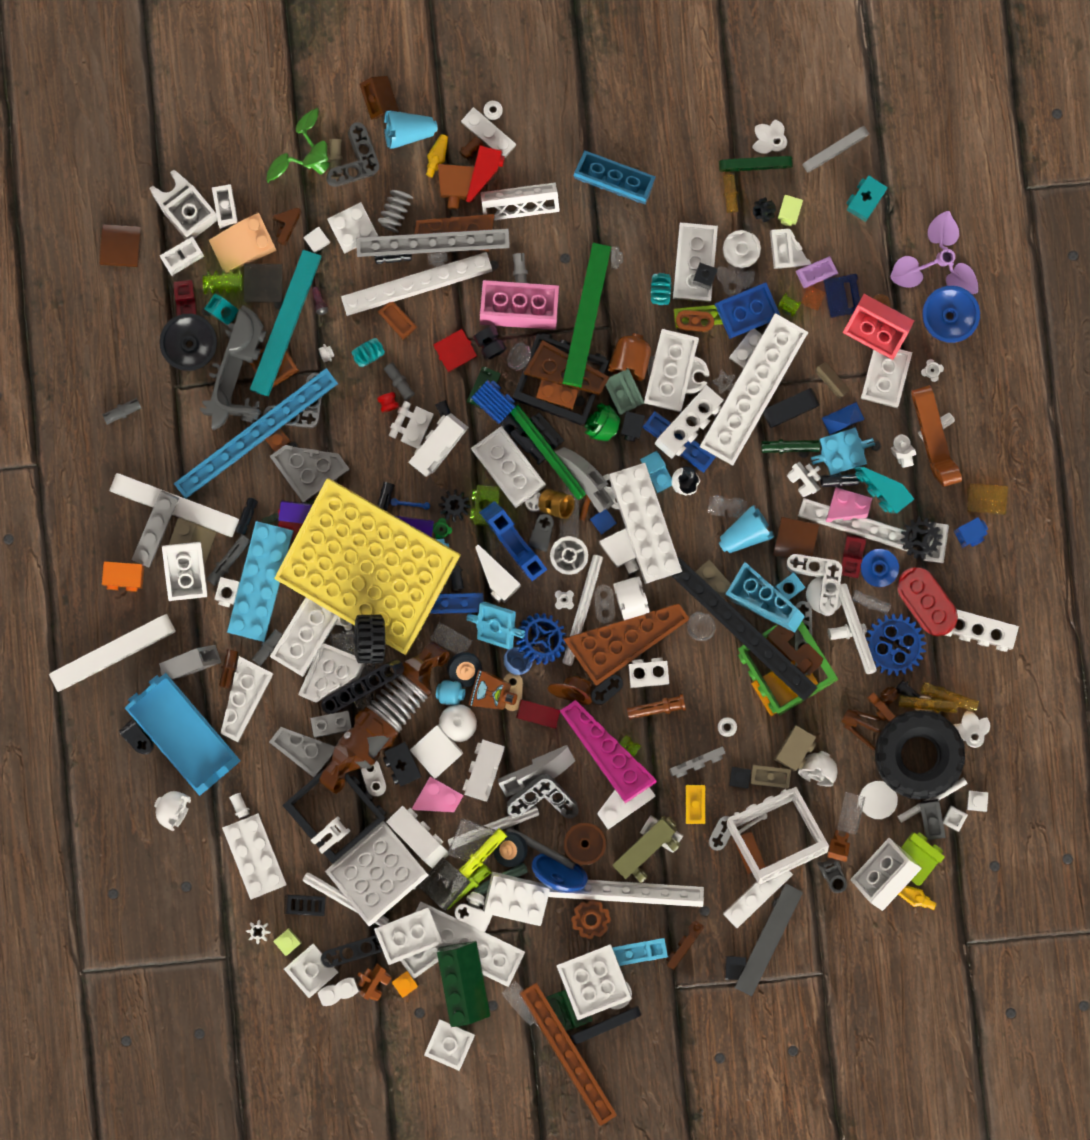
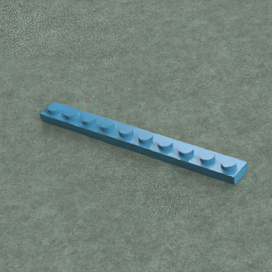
[174,368,338,499]

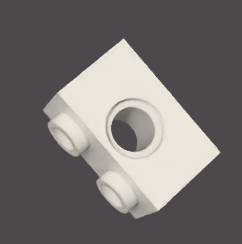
[212,184,238,229]

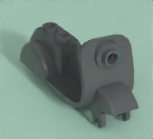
[200,305,266,431]

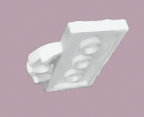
[644,329,709,412]

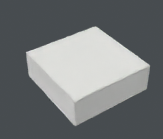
[303,227,330,253]
[943,806,968,832]

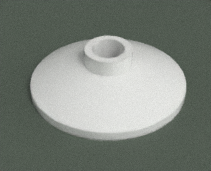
[806,576,842,613]

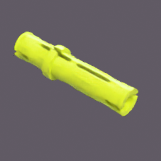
[459,828,507,878]

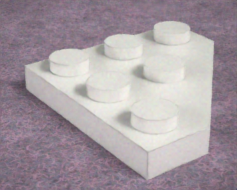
[298,643,366,703]

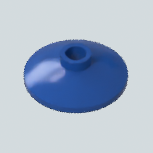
[861,549,899,587]

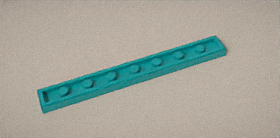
[250,250,322,397]

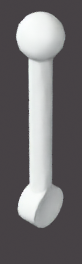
[738,813,767,834]

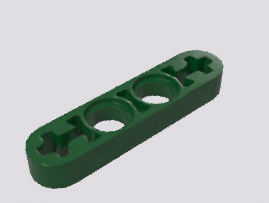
[719,156,793,172]

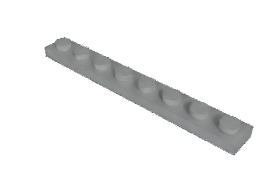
[356,229,510,257]

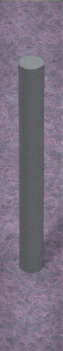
[506,827,576,870]

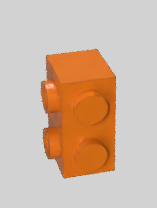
[102,562,144,592]

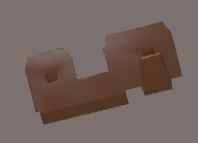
[766,625,823,676]

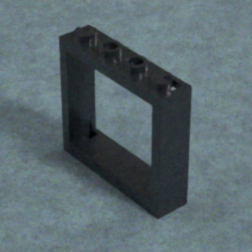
[513,333,609,427]
[282,768,386,864]

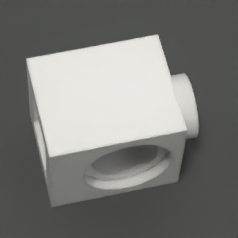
[215,577,240,607]

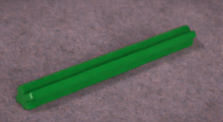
[510,405,586,500]

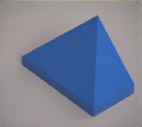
[822,402,864,435]

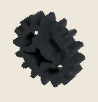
[900,517,943,560]

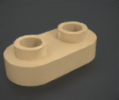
[504,673,523,711]

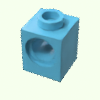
[774,572,806,600]

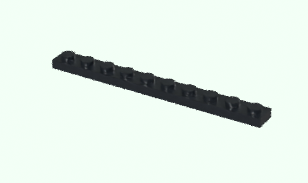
[671,557,818,702]

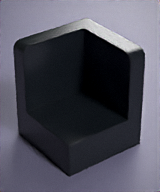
[724,956,746,980]

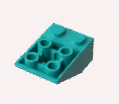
[854,466,914,514]

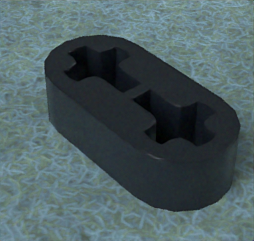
[591,675,623,705]

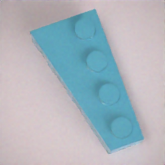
[726,562,805,633]

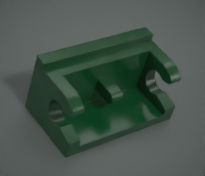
[466,367,501,409]

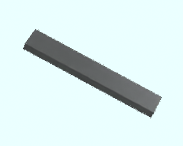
[734,884,803,997]

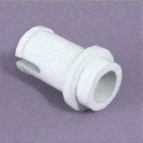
[229,793,250,819]

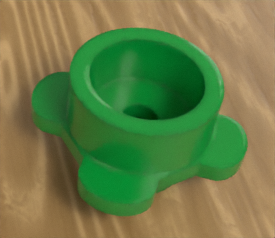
[433,518,452,539]

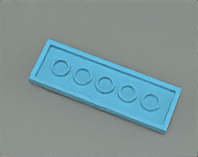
[227,521,293,642]

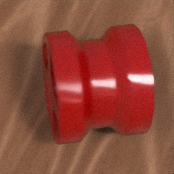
[377,392,399,413]

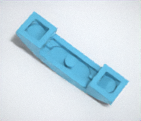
[588,938,668,966]

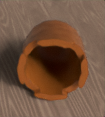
[608,333,651,381]

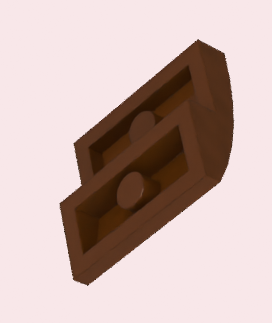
[99,224,141,267]
[773,517,819,563]

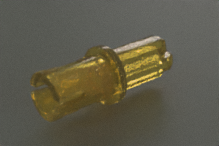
[723,174,739,213]

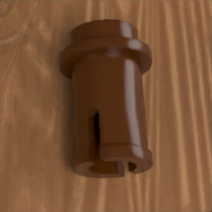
[459,136,484,160]

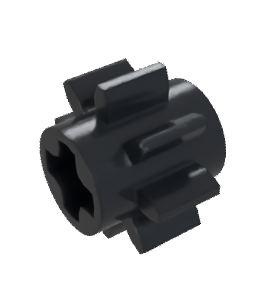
[753,197,776,222]

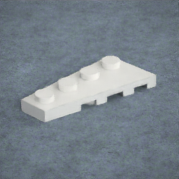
[221,656,273,742]

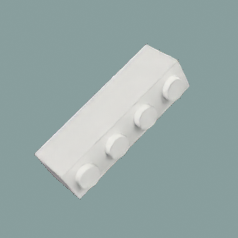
[723,860,793,928]

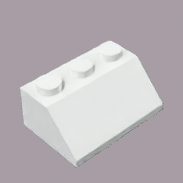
[850,838,922,911]

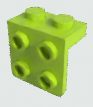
[901,832,945,886]

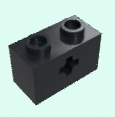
[383,742,422,787]

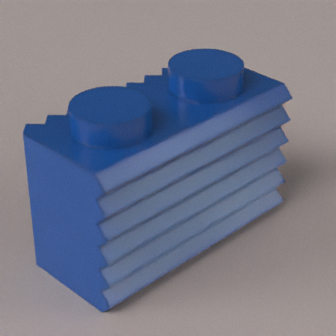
[471,380,516,424]

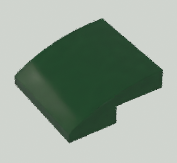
[545,989,593,1031]

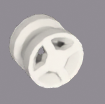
[525,492,541,512]

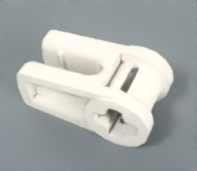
[311,816,350,854]

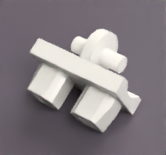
[891,434,916,468]
[787,462,821,497]

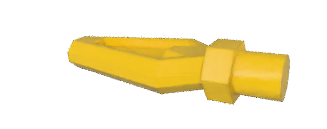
[426,134,448,177]
[898,886,937,910]

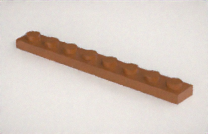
[519,983,617,1126]

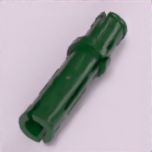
[761,439,820,454]

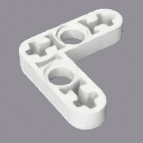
[786,554,842,616]

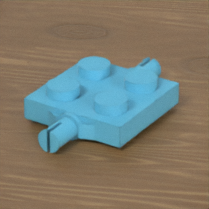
[811,427,875,475]
[467,602,525,649]

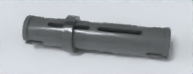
[206,534,251,587]

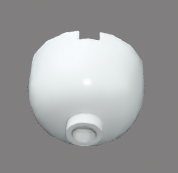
[550,536,588,575]
[439,704,477,742]
[798,751,838,787]
[154,791,191,831]

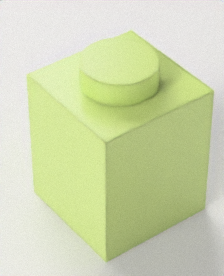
[777,195,803,226]
[273,928,302,956]

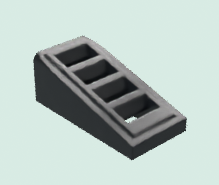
[284,895,326,916]

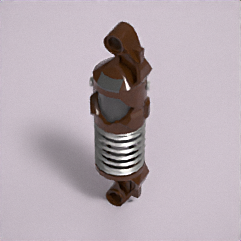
[320,642,450,794]

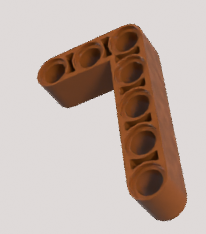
[911,385,962,487]

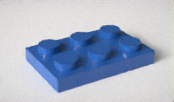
[715,283,780,339]

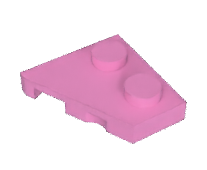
[826,487,872,522]
[412,777,464,812]

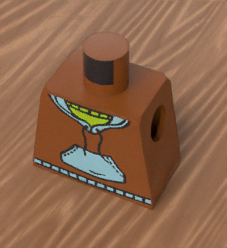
[469,670,517,710]

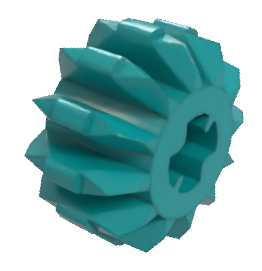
[651,273,671,305]
[352,338,385,367]

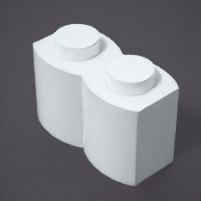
[318,977,360,1006]

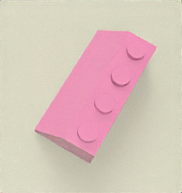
[480,280,559,330]

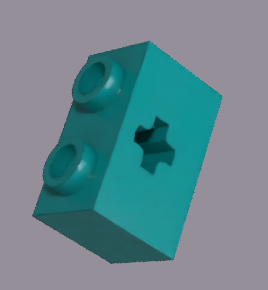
[846,176,888,223]

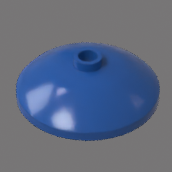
[922,286,980,343]
[531,854,588,892]

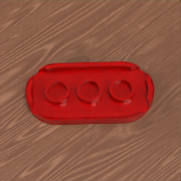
[897,567,958,636]

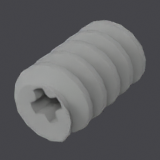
[378,190,413,233]

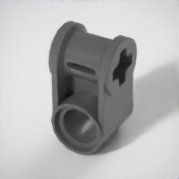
[528,514,554,552]
[817,858,847,893]

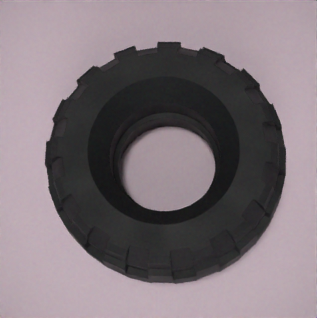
[875,710,965,799]

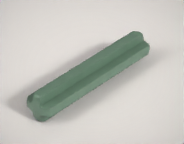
[474,863,528,895]

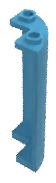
[125,673,241,796]

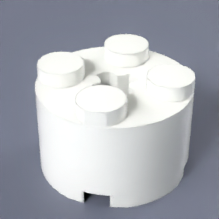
[613,577,649,620]

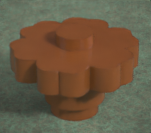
[571,900,611,939]

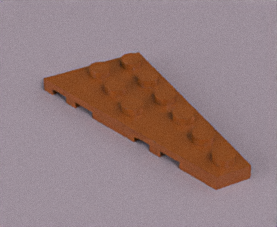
[563,603,690,686]

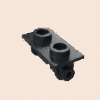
[530,413,564,450]

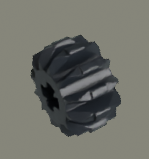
[438,489,471,522]

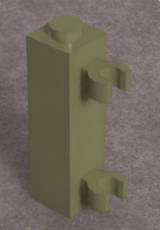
[612,815,681,883]

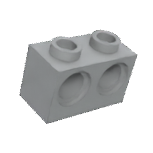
[310,711,353,738]

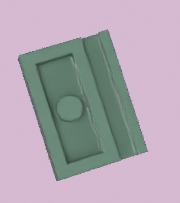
[606,368,644,415]

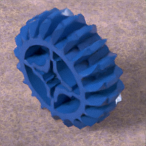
[515,613,567,665]

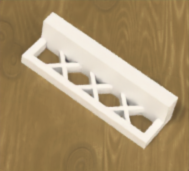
[480,183,559,220]

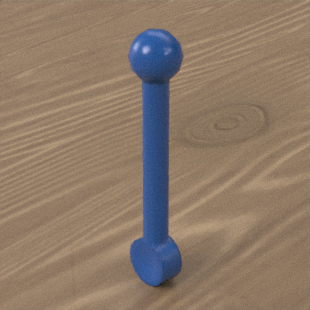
[390,498,430,510]

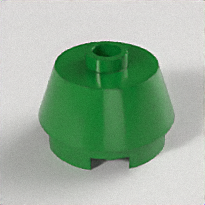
[584,403,620,441]

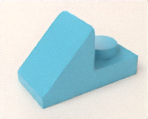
[640,451,672,493]

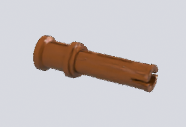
[627,694,686,720]

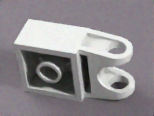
[149,170,218,240]

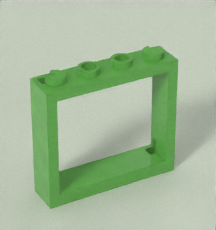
[738,621,839,716]

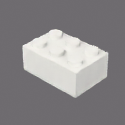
[483,872,550,926]

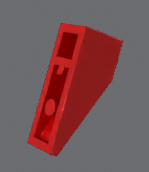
[466,146,505,203]

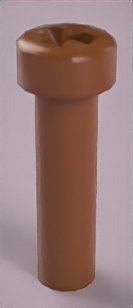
[579,494,591,521]

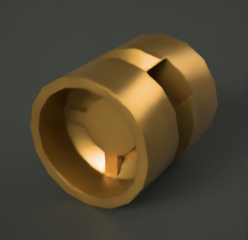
[538,489,575,519]

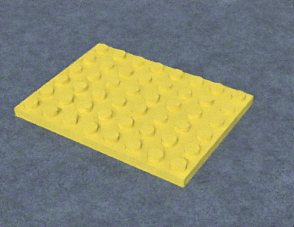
[274,478,461,655]

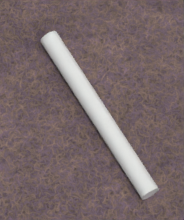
[897,777,967,823]

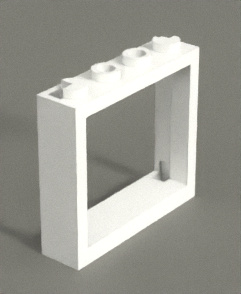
[727,787,829,885]

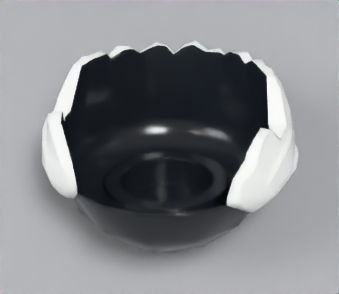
[671,466,700,496]

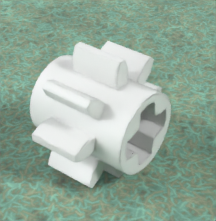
[246,920,271,944]

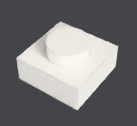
[967,791,988,812]

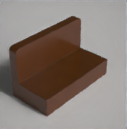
[360,76,399,120]

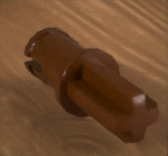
[219,649,239,688]

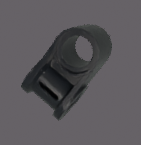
[119,719,154,755]

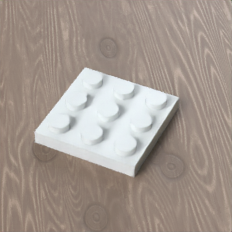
[557,944,632,1020]

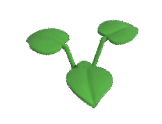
[267,108,330,183]

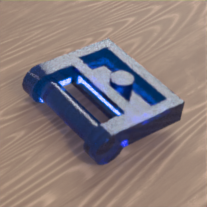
[823,274,860,318]

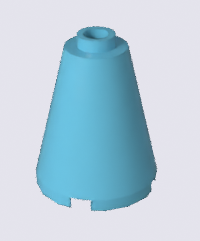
[384,111,437,149]
[719,505,774,553]

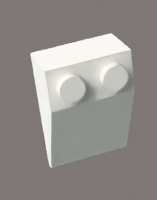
[162,542,207,601]
[475,545,520,603]

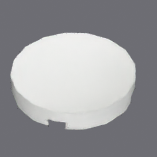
[723,230,761,268]
[859,781,898,819]

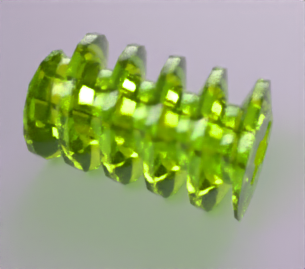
[203,269,243,295]

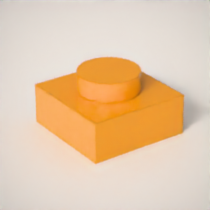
[392,971,418,998]

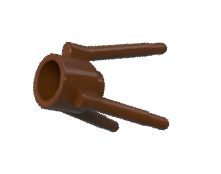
[841,709,881,751]

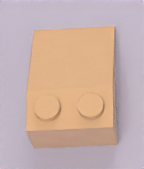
[209,213,277,274]

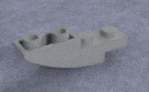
[555,447,615,513]
[498,745,575,797]

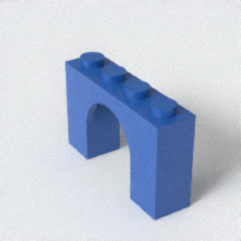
[479,501,547,581]

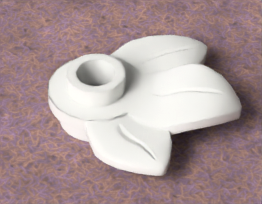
[752,120,787,154]
[953,711,990,748]

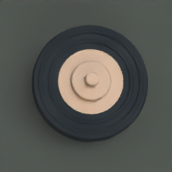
[447,652,482,687]
[493,832,528,867]

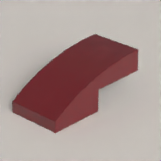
[173,280,197,316]
[841,535,866,578]
[516,700,560,729]

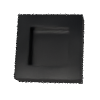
[729,767,751,789]

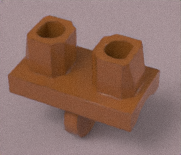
[357,963,392,1001]

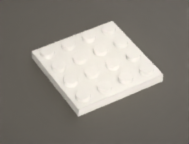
[325,821,429,926]

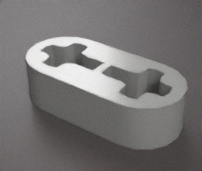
[708,816,731,850]

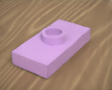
[796,256,838,288]

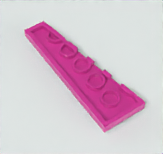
[560,700,656,803]

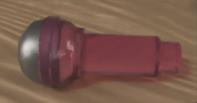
[312,286,328,315]

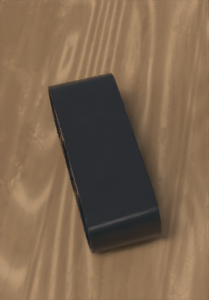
[763,388,820,428]

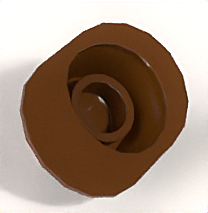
[547,676,592,705]

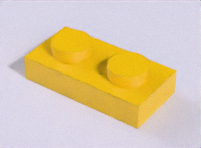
[686,785,705,824]

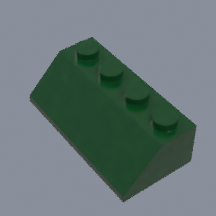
[437,941,491,1027]

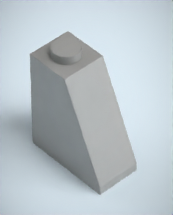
[159,645,222,680]

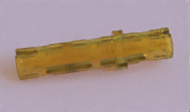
[920,682,979,713]
[899,695,958,713]

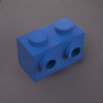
[954,517,988,548]

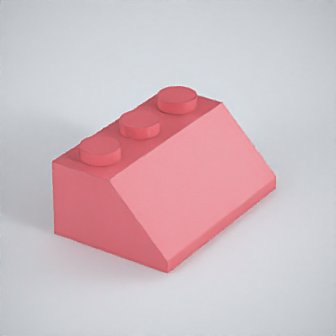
[843,294,914,360]

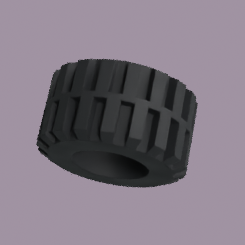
[354,615,385,663]

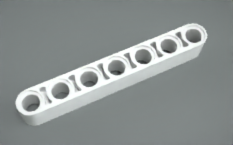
[109,473,239,537]
[49,614,176,692]

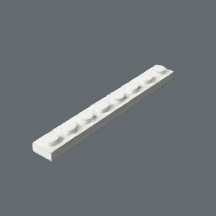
[341,252,492,316]
[548,880,704,907]

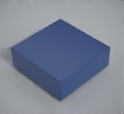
[590,509,617,535]

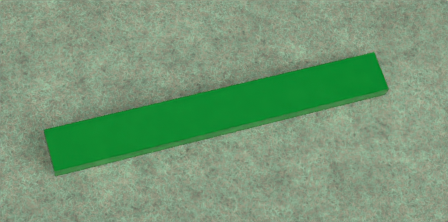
[562,243,611,388]

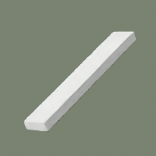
[798,498,913,551]

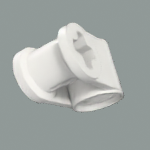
[455,903,493,932]

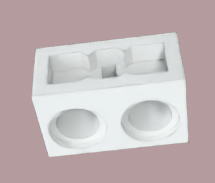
[160,236,205,276]
[628,658,669,688]

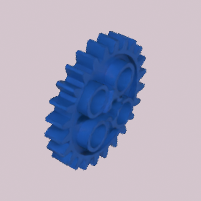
[866,614,926,676]

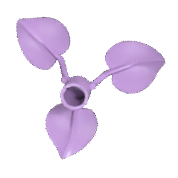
[890,211,978,294]

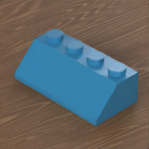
[573,150,656,205]

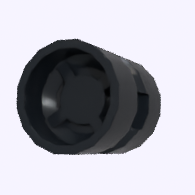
[473,325,507,361]

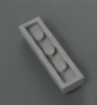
[132,490,179,568]

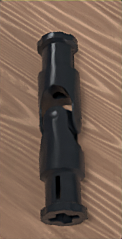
[500,413,546,465]

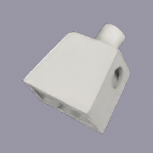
[599,528,639,574]

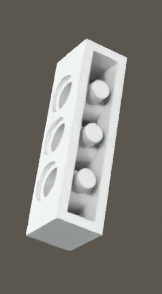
[655,385,723,459]
[945,610,1019,652]

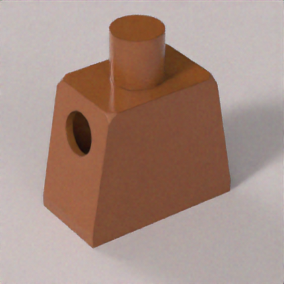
[438,164,474,210]

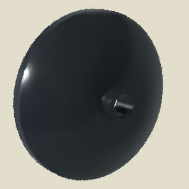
[159,314,217,371]

